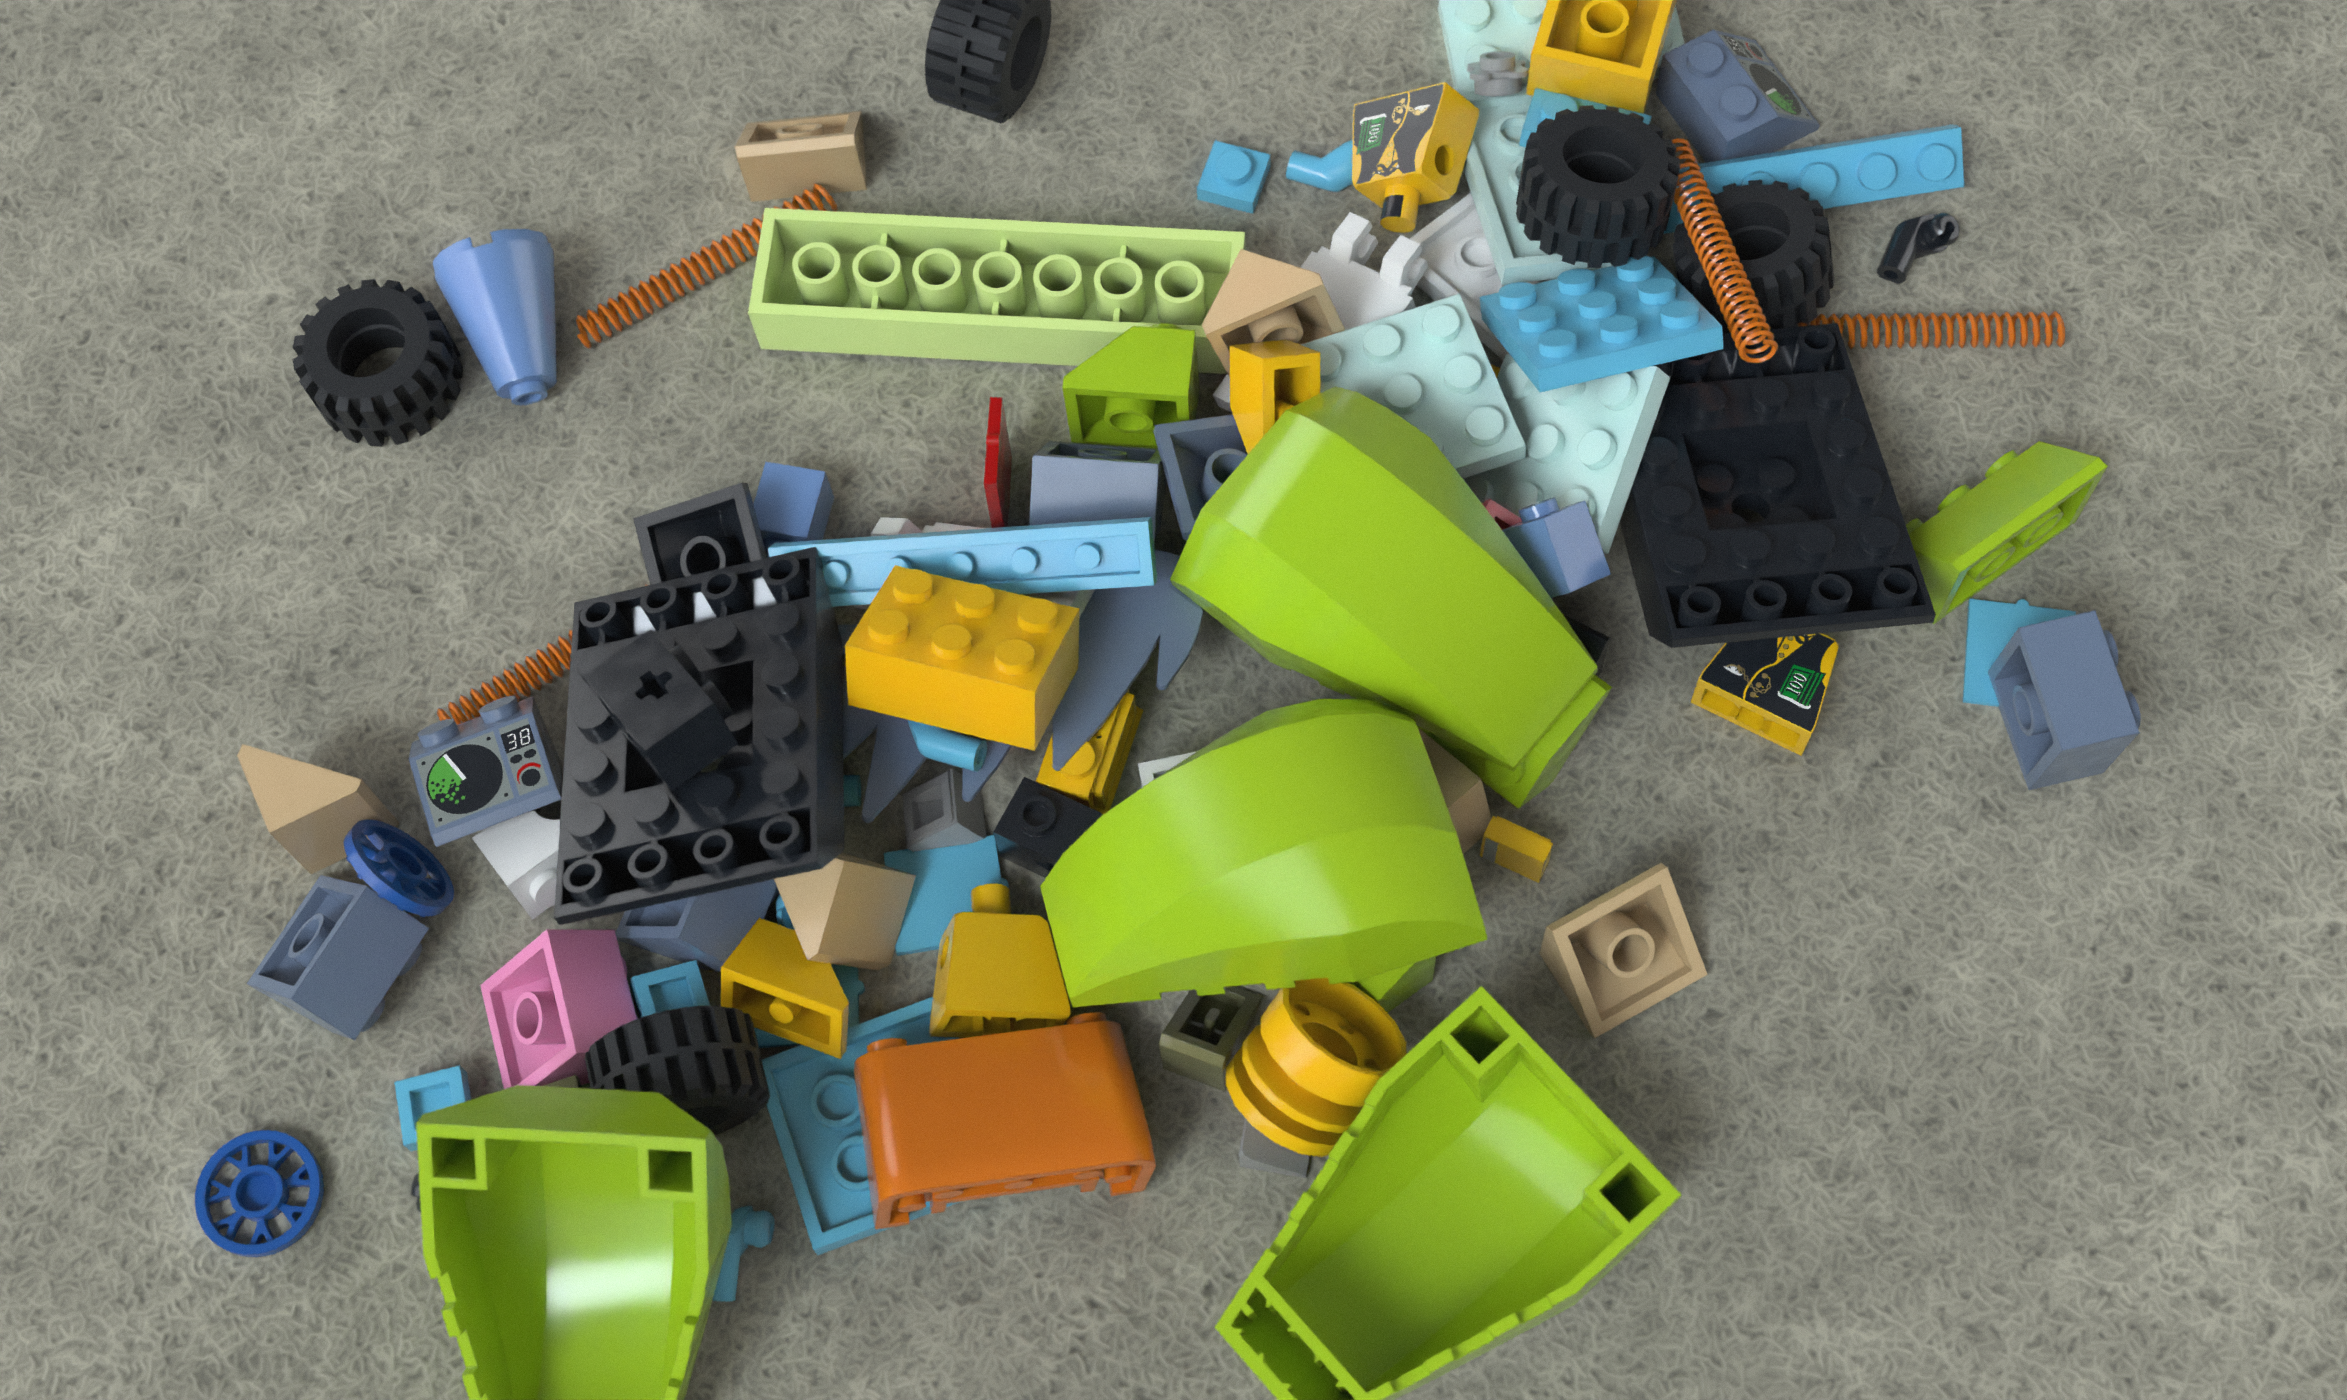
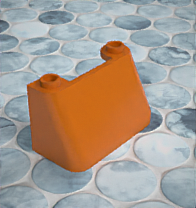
[854,1012,1156,1229]

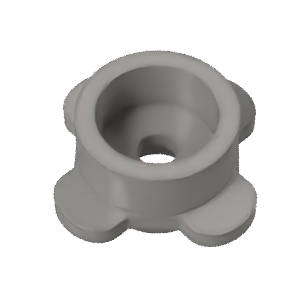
[1467,51,1529,96]

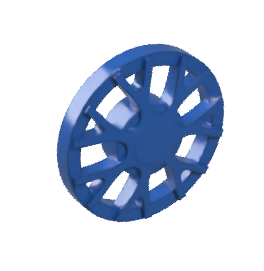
[344,819,454,918]
[195,1130,324,1257]

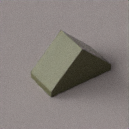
[1158,986,1262,1091]

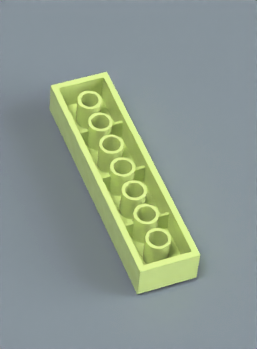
[748,208,1246,374]

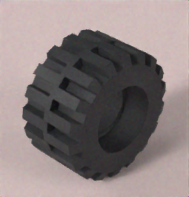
[925,0,1051,124]
[1516,105,1680,268]
[1672,180,1834,333]
[292,279,463,447]
[585,1006,770,1135]

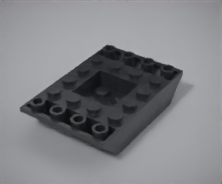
[1620,323,1936,648]
[554,546,844,925]

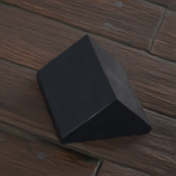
[633,482,767,585]

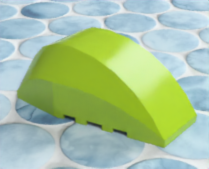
[1170,386,1598,772]
[1040,699,1488,1007]
[1214,986,1682,1400]
[416,1085,732,1400]

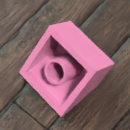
[480,929,639,1089]

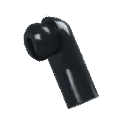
[1877,213,1960,284]

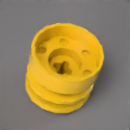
[1226,978,1407,1157]

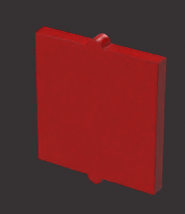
[984,397,1012,528]

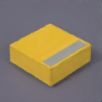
[1480,816,1553,883]

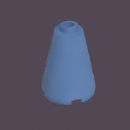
[433,229,557,405]

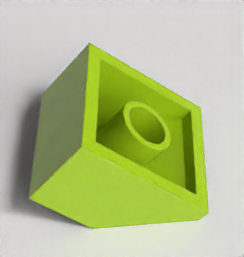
[1062,323,1200,448]

